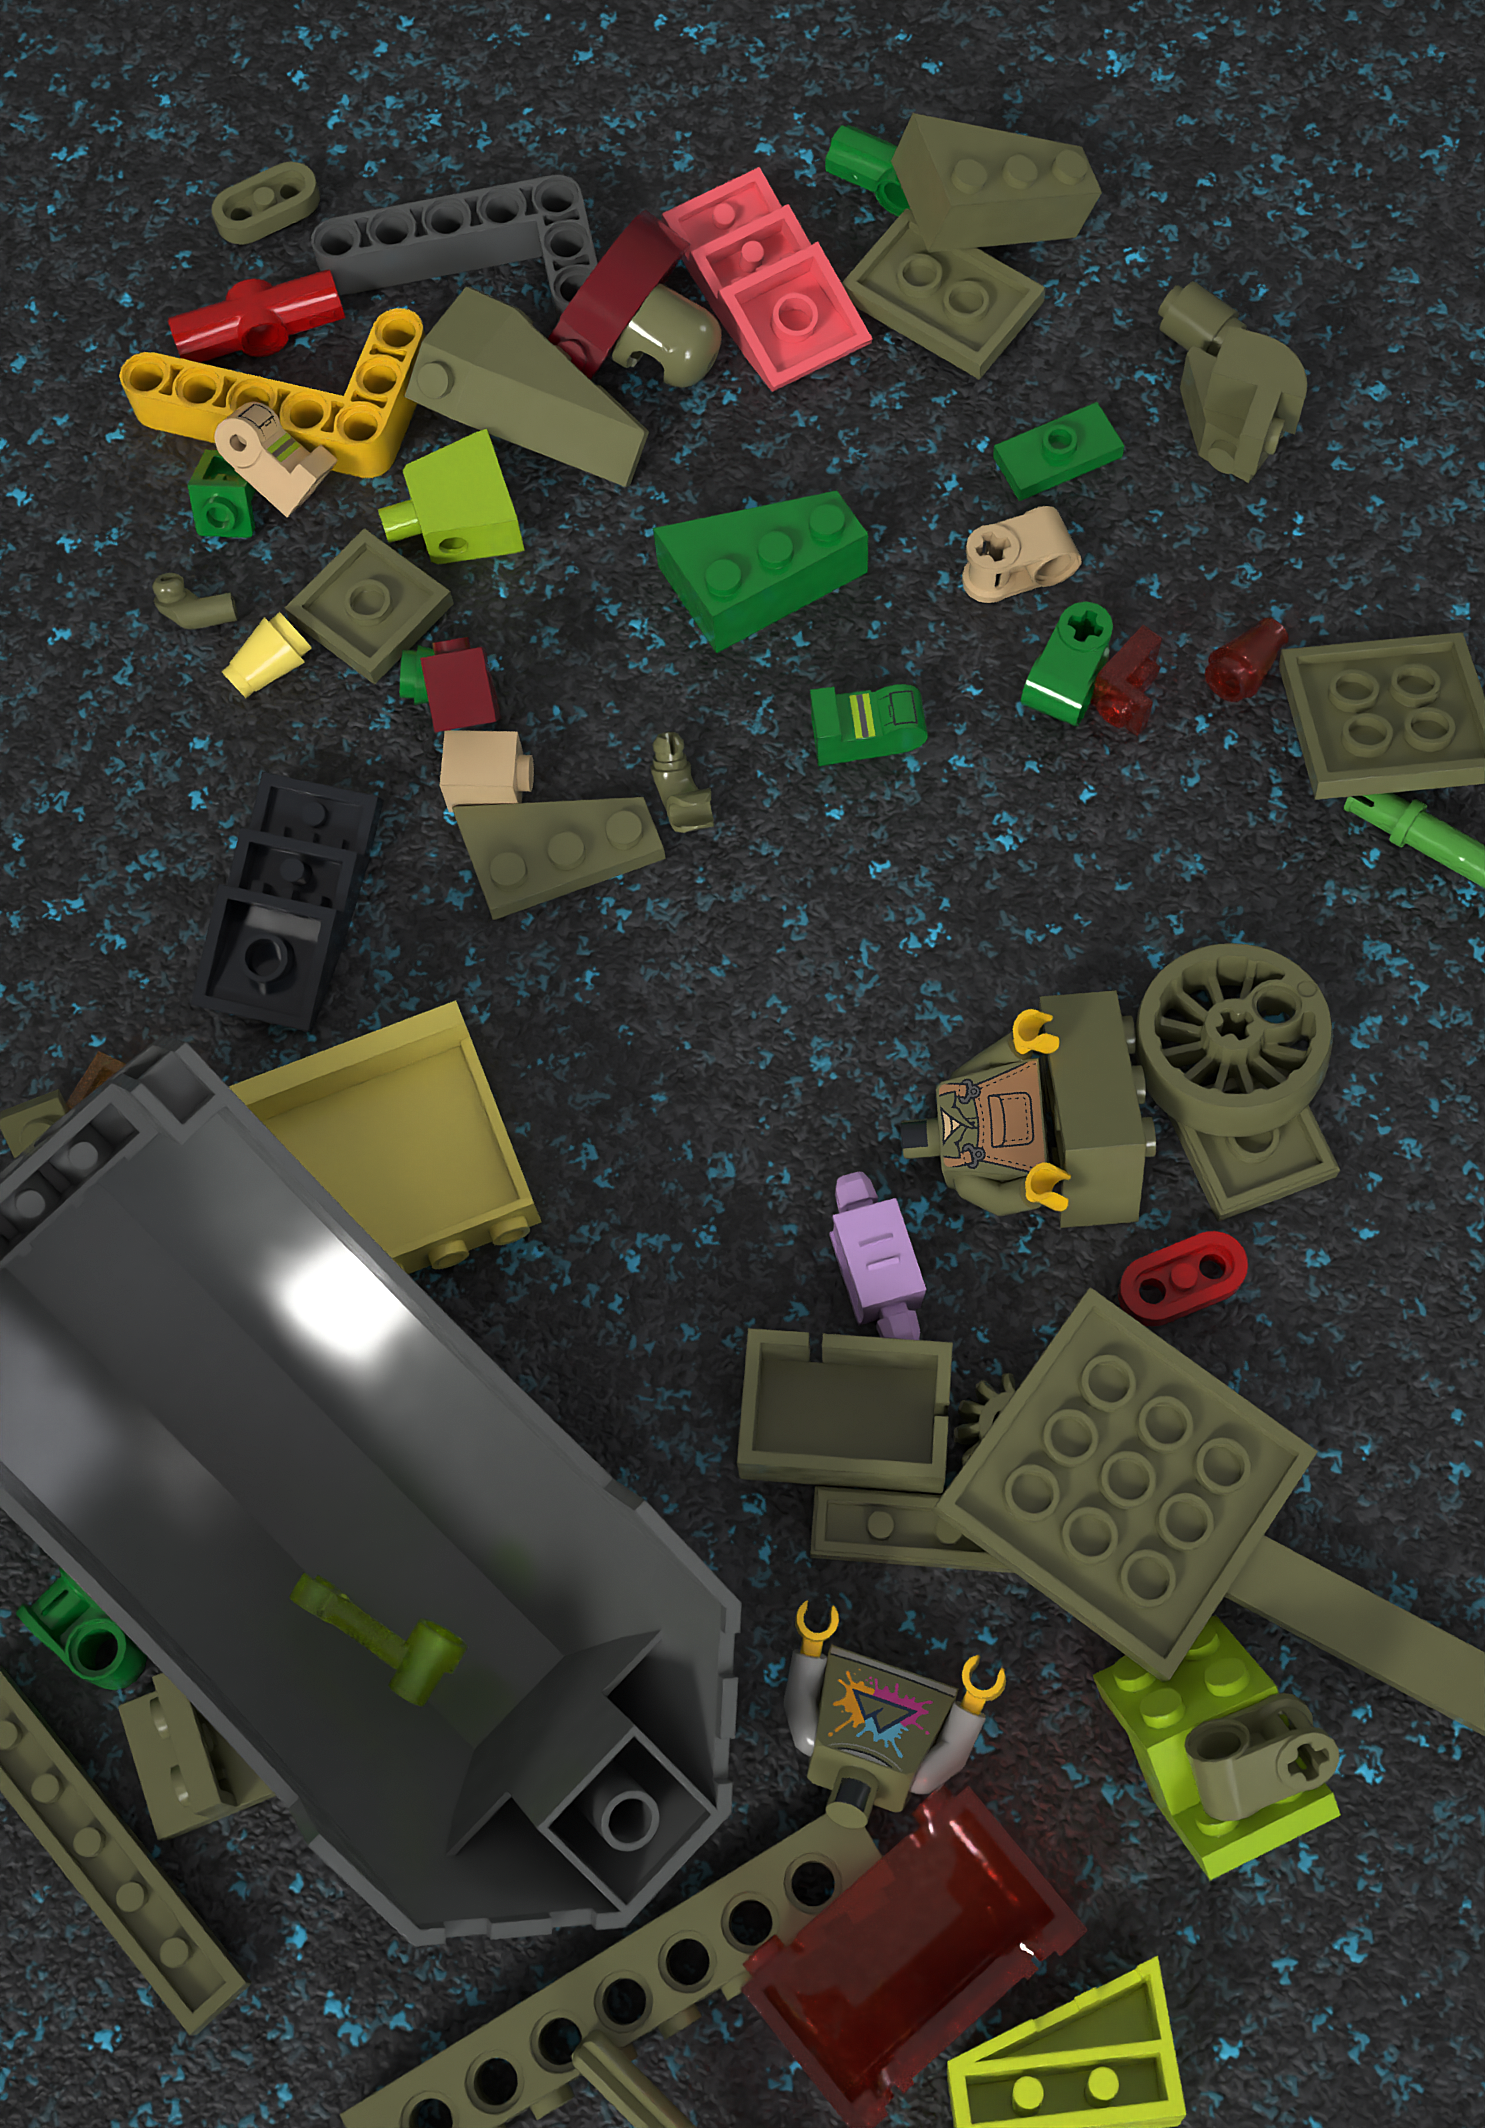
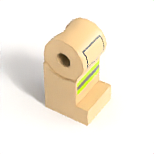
[215,402,338,517]

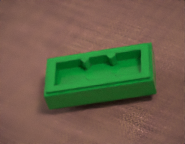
[993,402,1124,501]

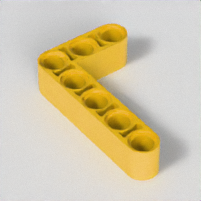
[119,308,426,478]

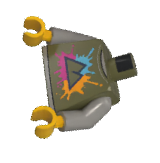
[783,1600,1006,1829]

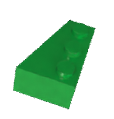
[653,490,868,654]

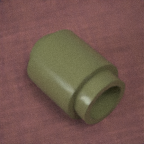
[1158,281,1247,358]

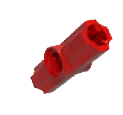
[168,270,346,363]

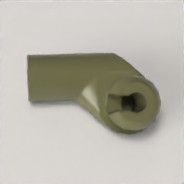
[152,573,238,629]

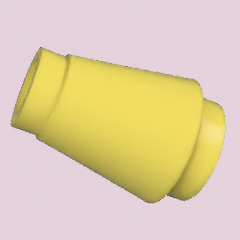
[222,612,312,698]

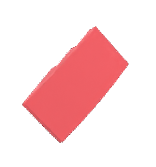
[661,167,872,392]

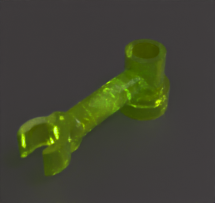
[289,1573,468,1707]

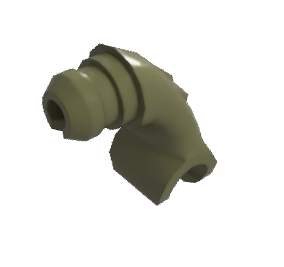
[650,732,714,833]

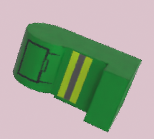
[810,684,928,766]

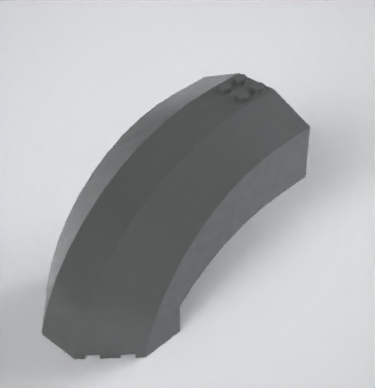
[0,1035,741,1947]

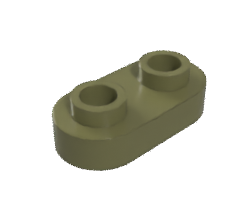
[212,162,320,244]

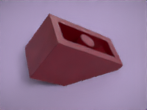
[420,637,501,732]

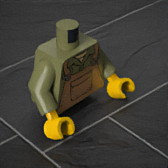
[901,1009,1071,1216]

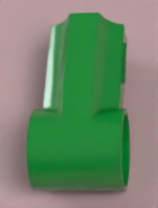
[825,125,911,217]

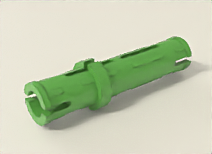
[1344,793,1485,889]

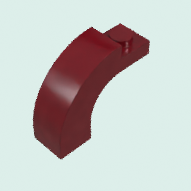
[548,209,691,380]

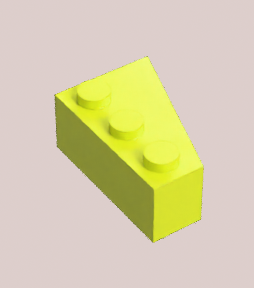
[947,1956,1186,2128]

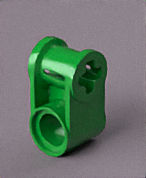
[1021,602,1113,727]
[15,1567,147,1690]

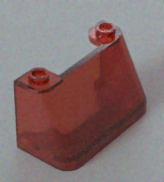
[740,1784,1088,2128]

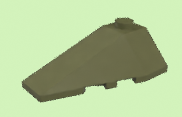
[405,287,649,487]

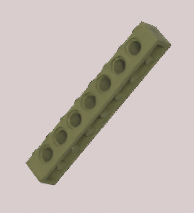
[340,1814,894,2128]

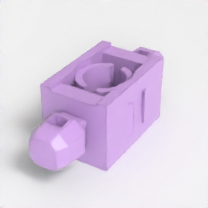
[829,1171,926,1340]

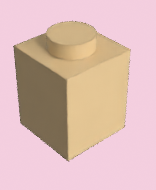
[439,730,534,812]

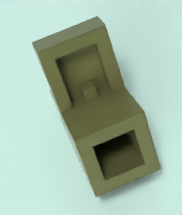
[1204,325,1307,476]

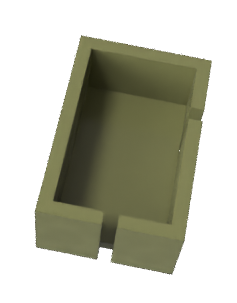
[737,1328,953,1494]

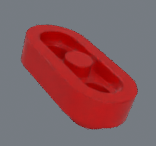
[1118,1231,1248,1327]

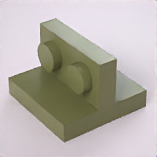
[118,1673,276,1841]

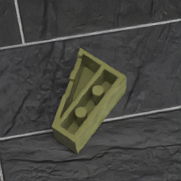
[891,113,1102,252]

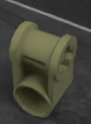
[1184,1693,1339,1821]

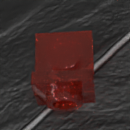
[1091,625,1162,736]

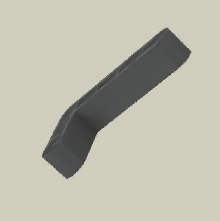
[311,175,598,324]

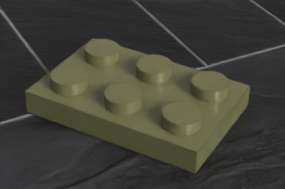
[841,208,1046,380]

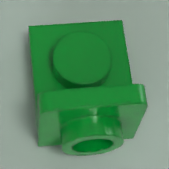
[188,450,256,538]

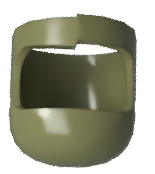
[612,284,721,388]

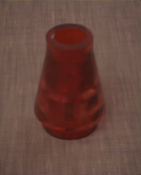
[1205,618,1288,702]

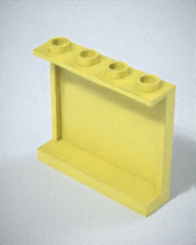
[229,1000,541,1274]

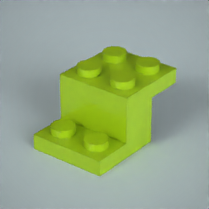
[1093,1615,1341,1880]

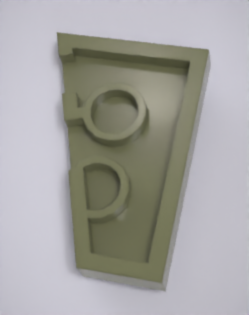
[452,797,666,920]

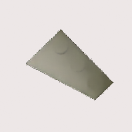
[1038,990,1156,1228]

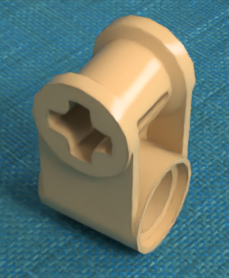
[962,506,1082,603]

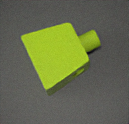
[378,429,525,564]

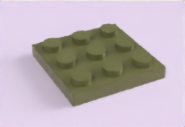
[1279,632,1485,800]

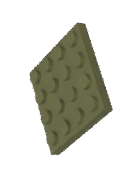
[931,1287,1318,1682]

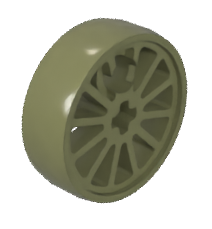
[1135,943,1333,1137]

